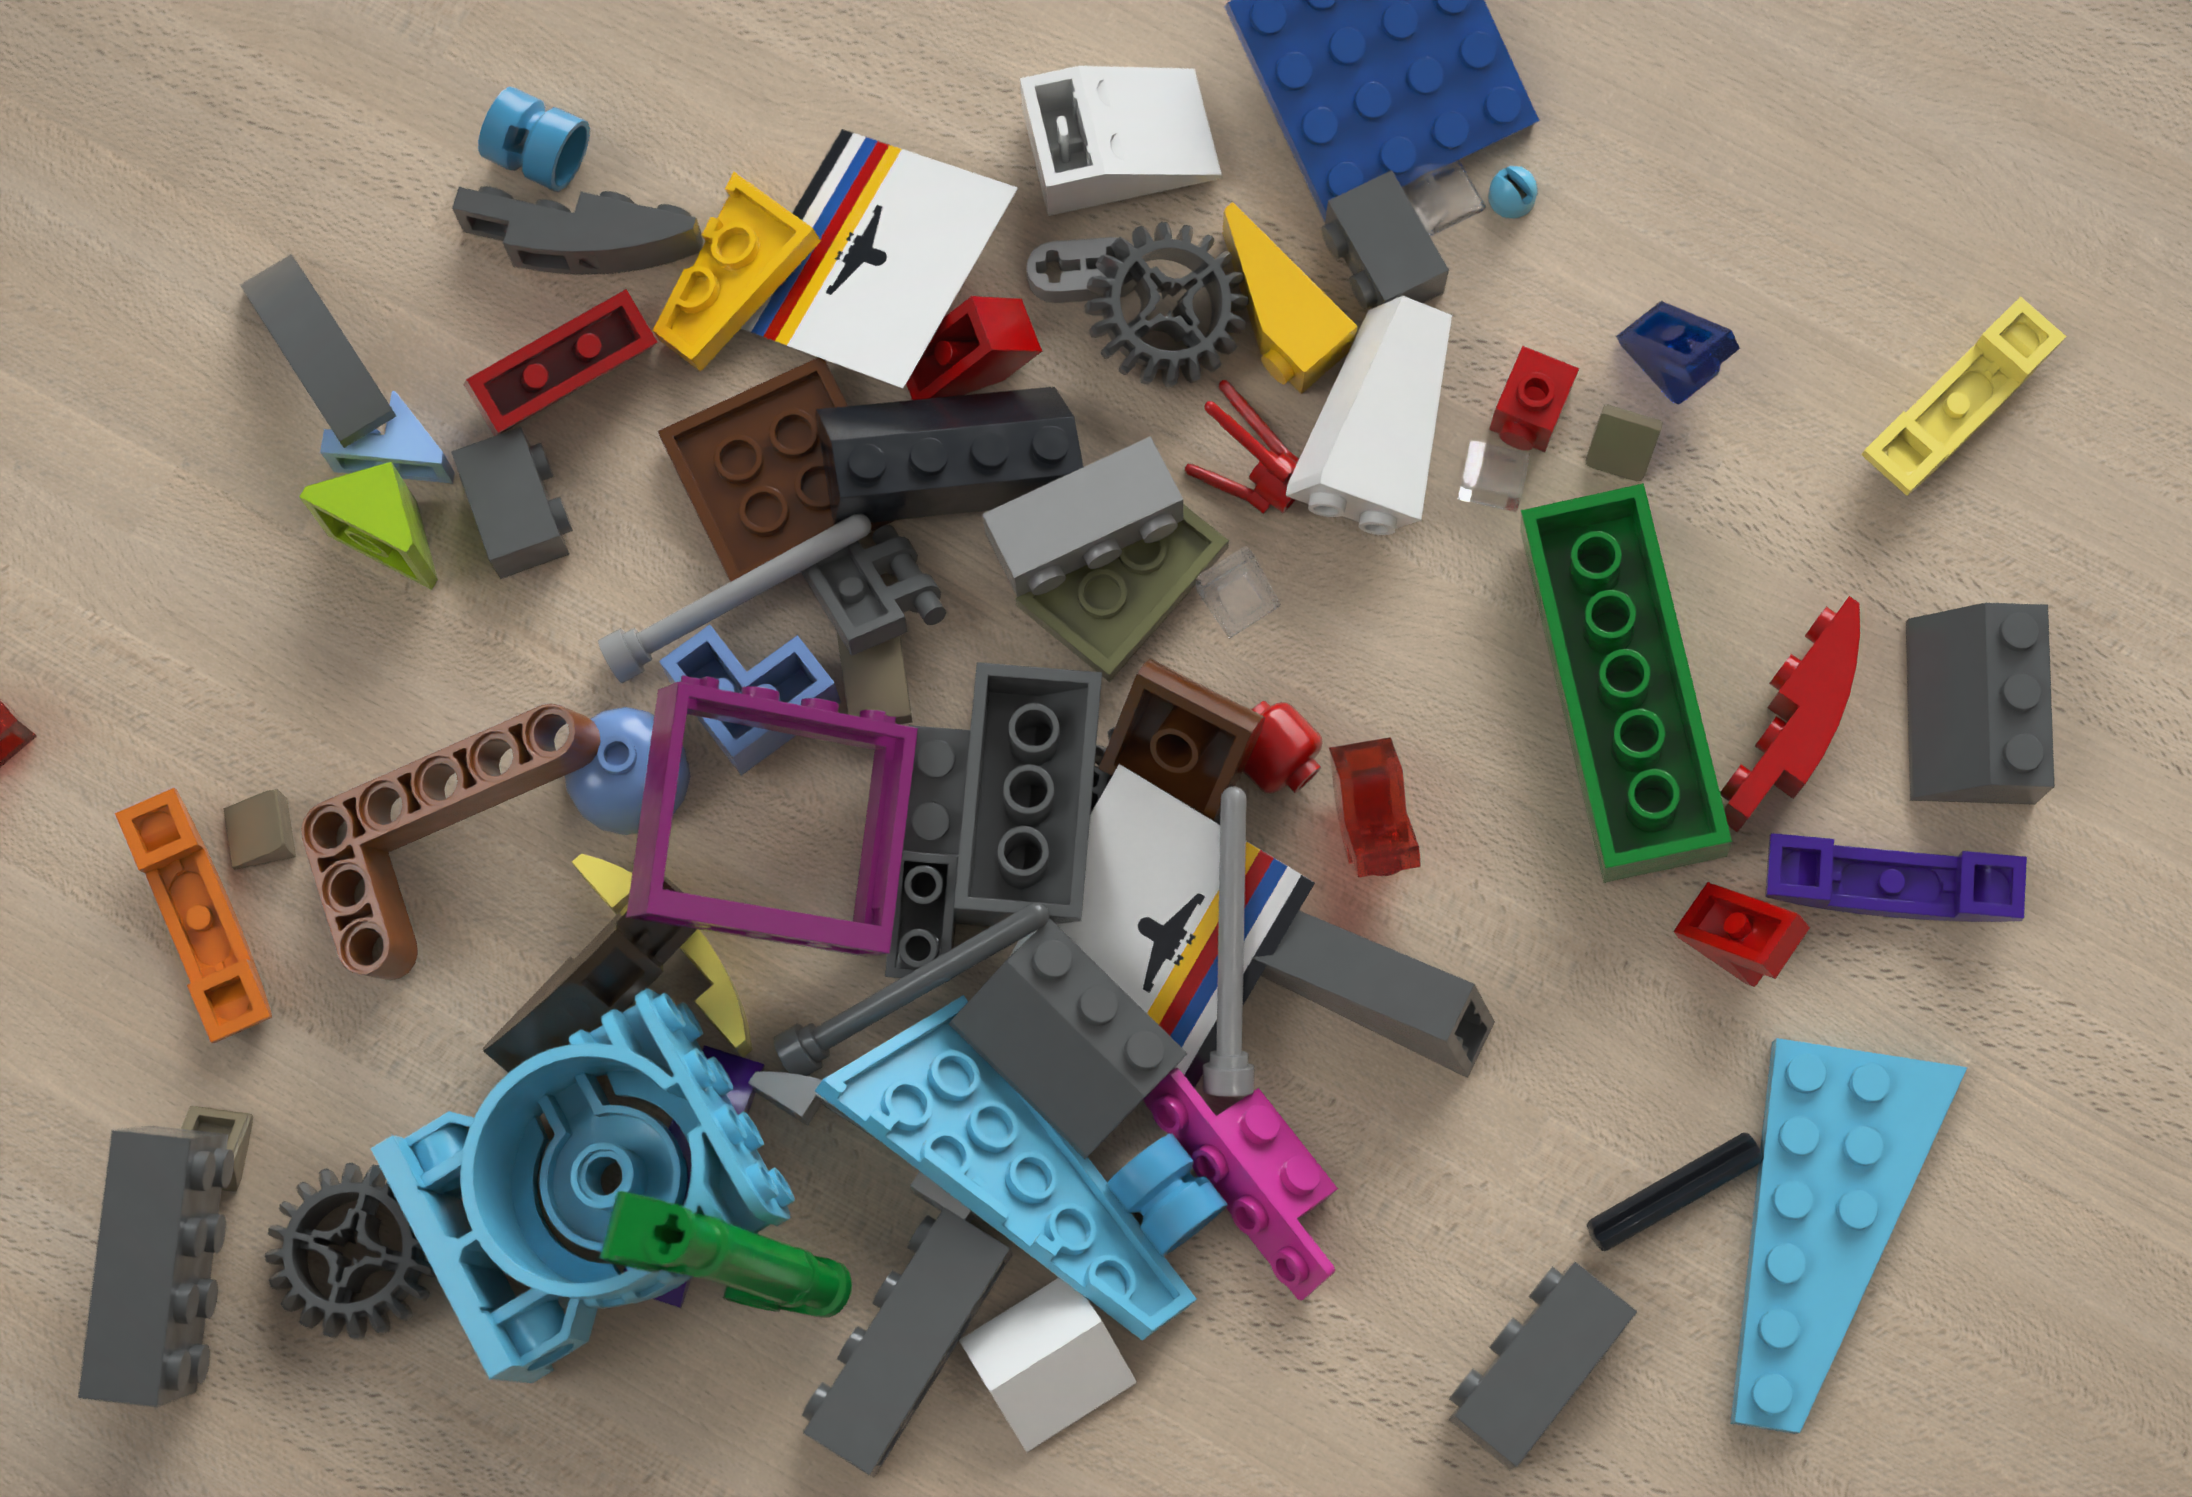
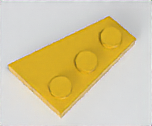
[653,172,821,372]

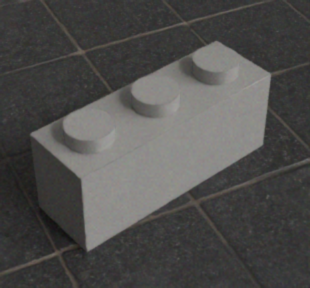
[982,436,1183,597]

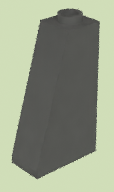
[1250,911,1495,1078]

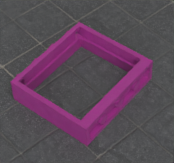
[626,675,918,957]

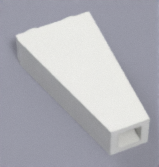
[1286,296,1452,535]

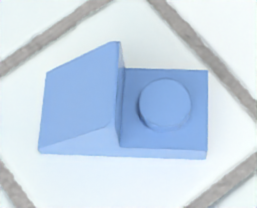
[320,391,455,484]

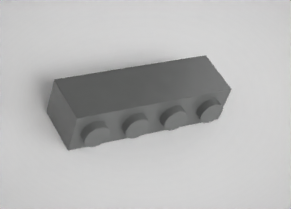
[802,1207,1012,1478]

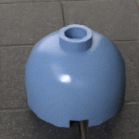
[565,707,691,835]

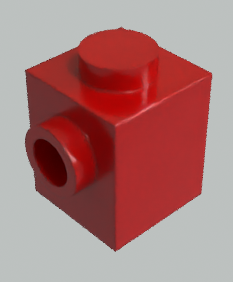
[1489,346,1579,452]

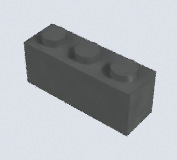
[1448,1262,1637,1470]

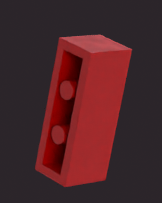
[464,289,657,436]

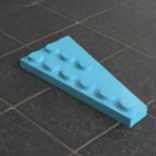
[815,995,1197,1341]
[1730,1038,1968,1434]

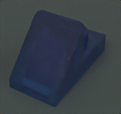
[1616,301,1740,404]

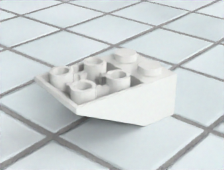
[1020,66,1222,216]

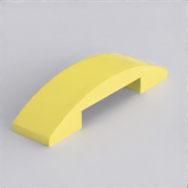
[1861,297,2066,496]
[572,854,752,1058]

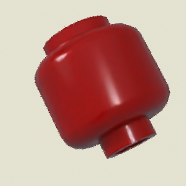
[1243,701,1323,794]

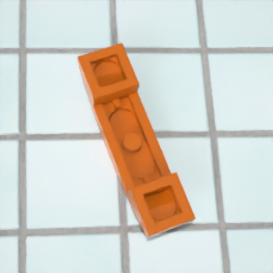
[115,788,273,1044]

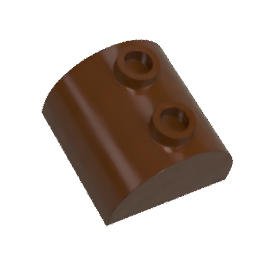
[1098,658,1265,821]

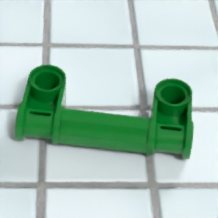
[600,1191,852,1318]

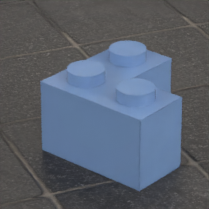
[659,624,841,776]

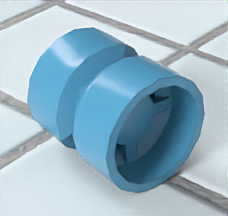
[478,86,590,192]
[1107,1133,1228,1257]

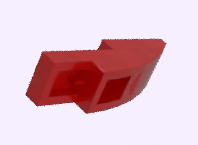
[1720,596,1860,833]

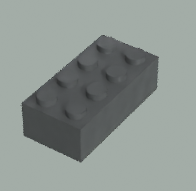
[78,1126,234,1407]

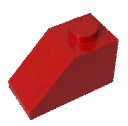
[906,296,1042,400]

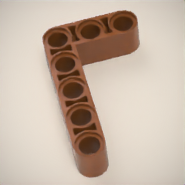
[301,703,601,981]

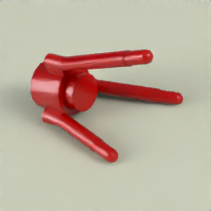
[1185,380,1299,514]

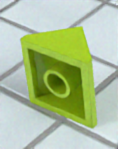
[299,462,438,590]

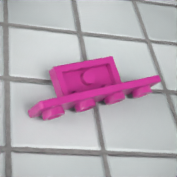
[1144,1068,1338,1301]

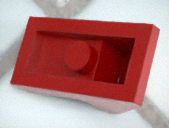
[1673,882,1810,987]

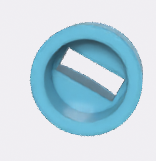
[1488,166,1538,219]

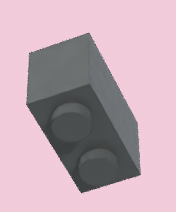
[1321,170,1449,309]
[451,427,573,579]

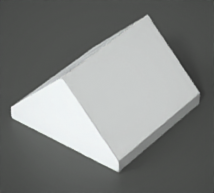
[959,1278,1137,1452]

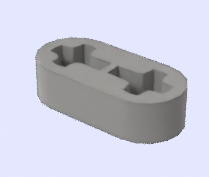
[1026,237,1137,303]

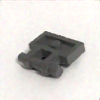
[801,525,946,656]

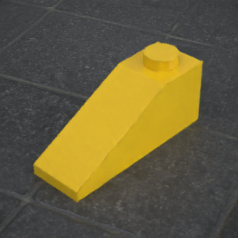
[1222,202,1358,394]

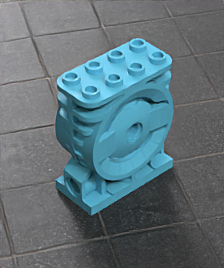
[371,989,795,1383]

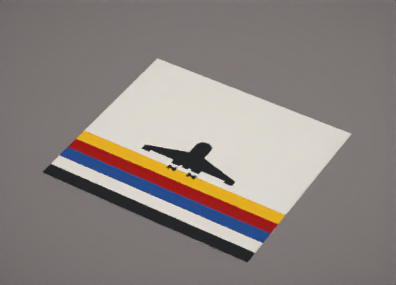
[741,129,1018,389]
[1010,764,1315,1088]

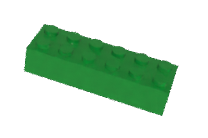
[1521,483,1732,883]

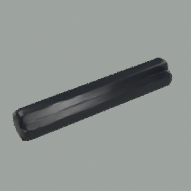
[1587,1133,1763,1251]

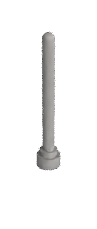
[598,514,871,683]
[1203,787,1254,1096]

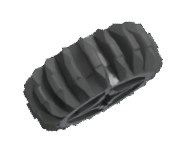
[1084,222,1248,387]
[264,1163,437,1340]

